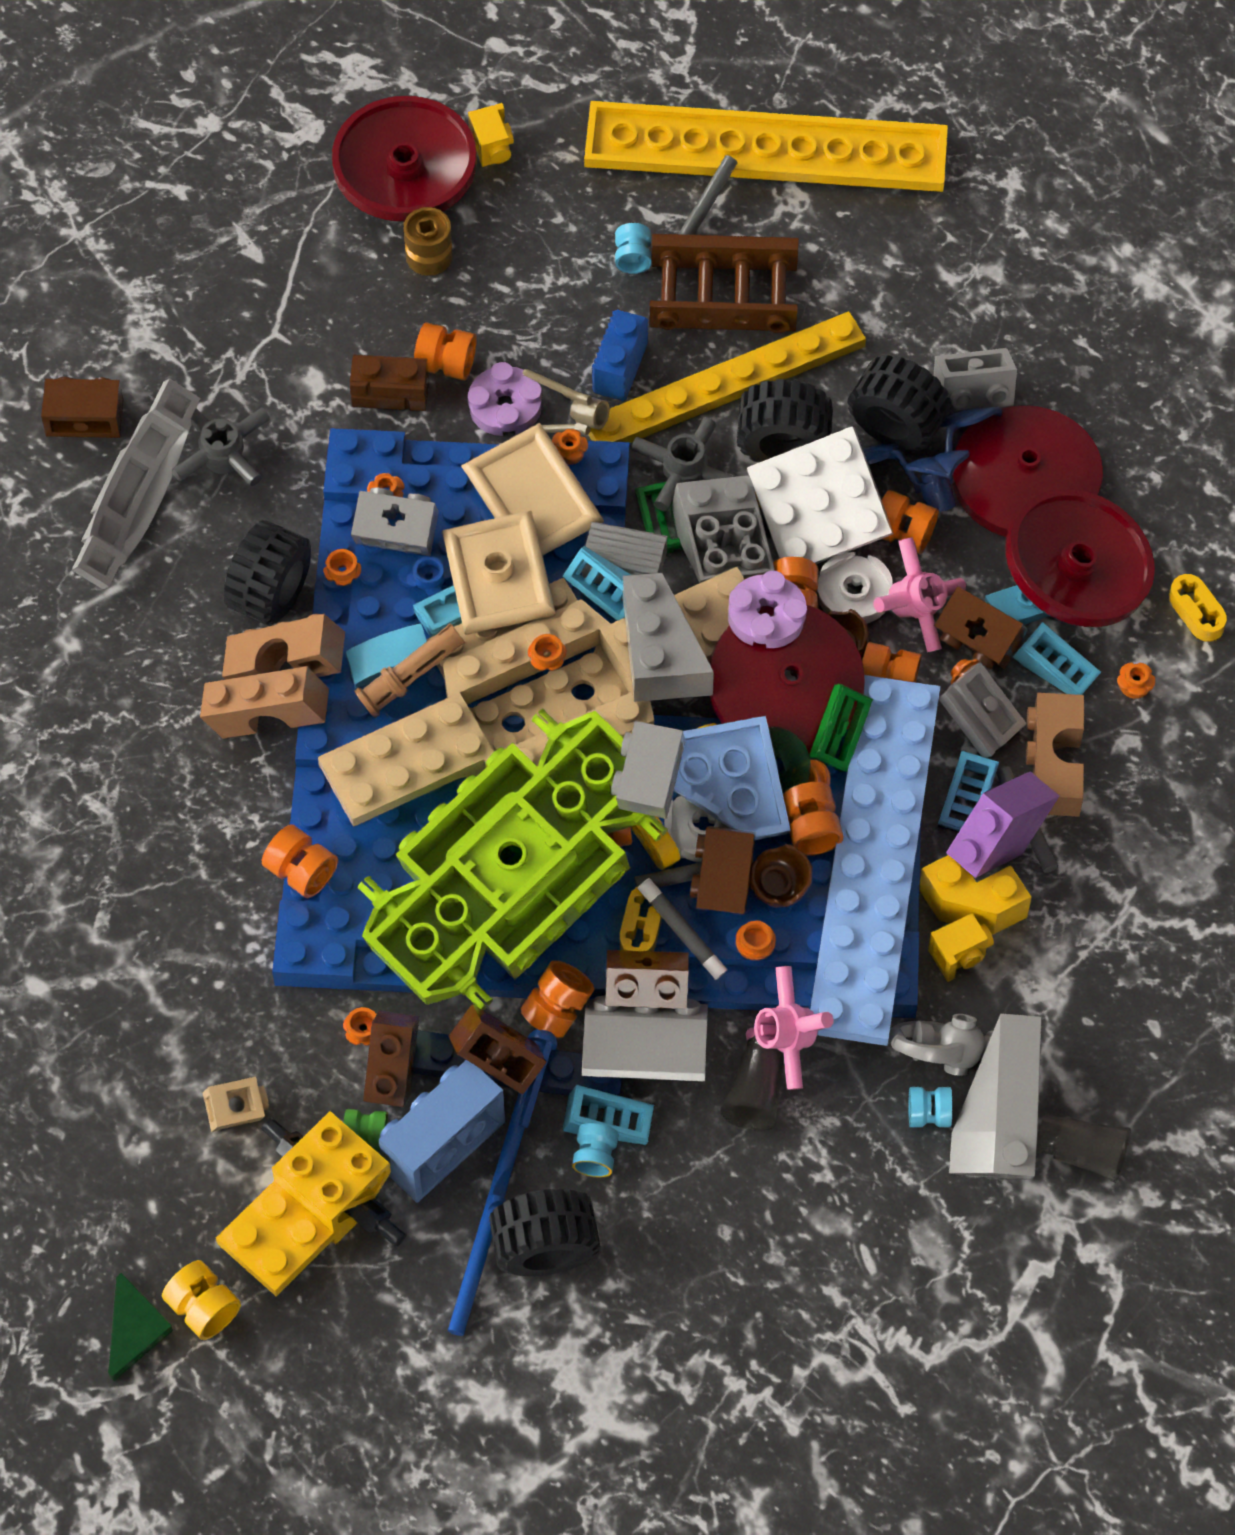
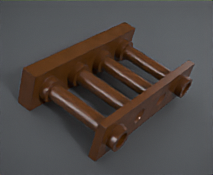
[649,234,799,333]

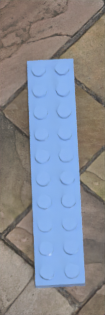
[810,675,940,1046]

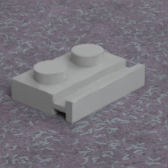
[939,662,1027,758]

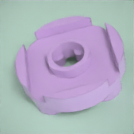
[468,362,542,436]
[728,571,807,649]

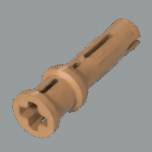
[354,623,465,718]

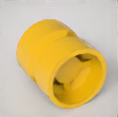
[162,1260,241,1340]

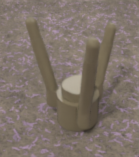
[523,369,610,435]

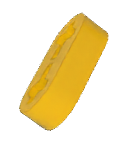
[1169,574,1227,642]
[631,816,681,870]
[620,887,662,951]

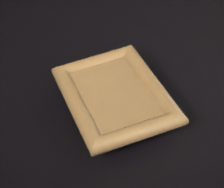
[461,423,604,556]
[442,510,556,635]

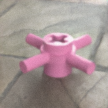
[873,537,966,653]
[746,966,834,1090]

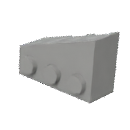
[623,573,714,702]

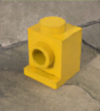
[468,103,514,167]
[928,913,994,982]

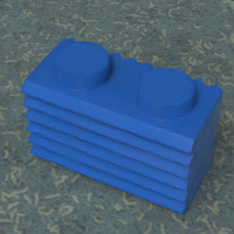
[592,310,649,401]

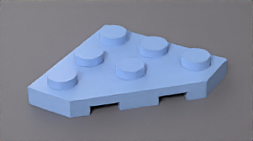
[674,716,791,840]

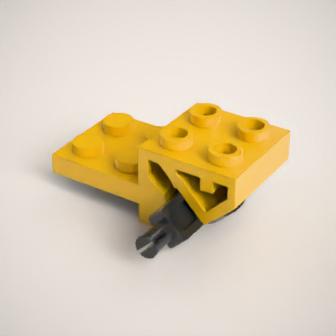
[216,1111,407,1297]

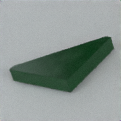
[108,1273,173,1381]

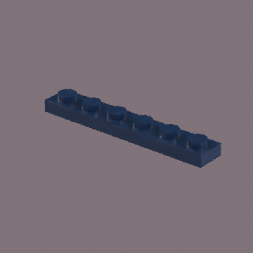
[413,1030,623,1096]

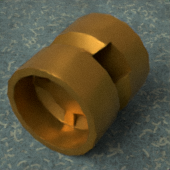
[404,207,452,276]

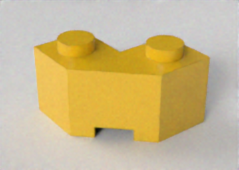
[919,855,1032,935]

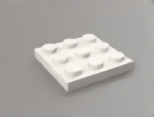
[747,426,894,564]

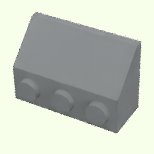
[582,995,708,1081]

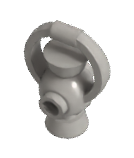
[888,1014,994,1076]

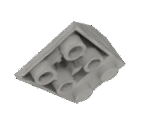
[671,475,775,583]

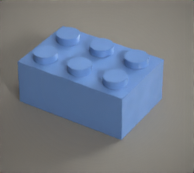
[379,1060,505,1203]

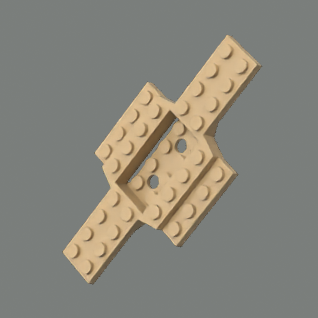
[318,567,745,827]

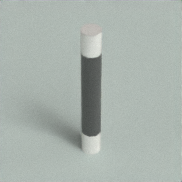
[637,878,728,980]

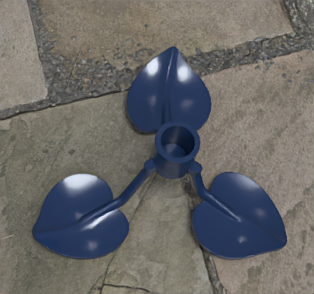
[863,407,1003,512]

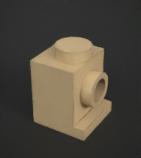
[202,1077,269,1132]

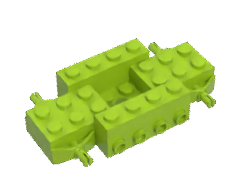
[357,709,668,1010]

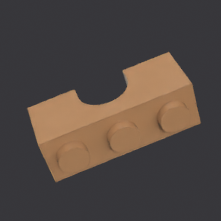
[222,614,345,680]
[200,666,329,739]
[1026,693,1084,817]

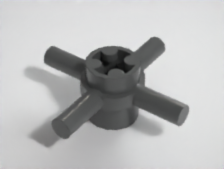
[172,407,270,486]
[632,418,734,511]

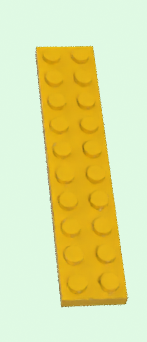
[584,101,948,192]

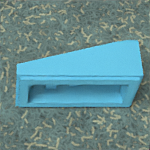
[562,546,631,621]
[1013,622,1101,695]
[938,751,999,831]
[563,1085,654,1145]

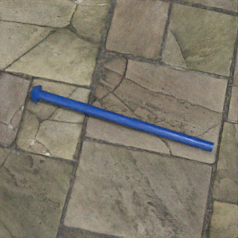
[448,1029,557,1336]

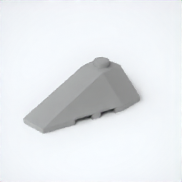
[949,1014,1041,1180]

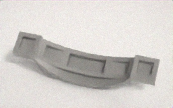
[72,378,200,589]

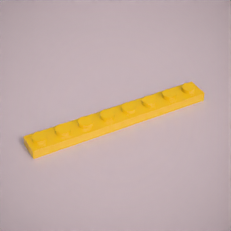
[588,311,866,443]

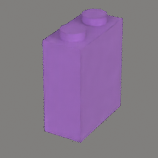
[946,771,1059,878]

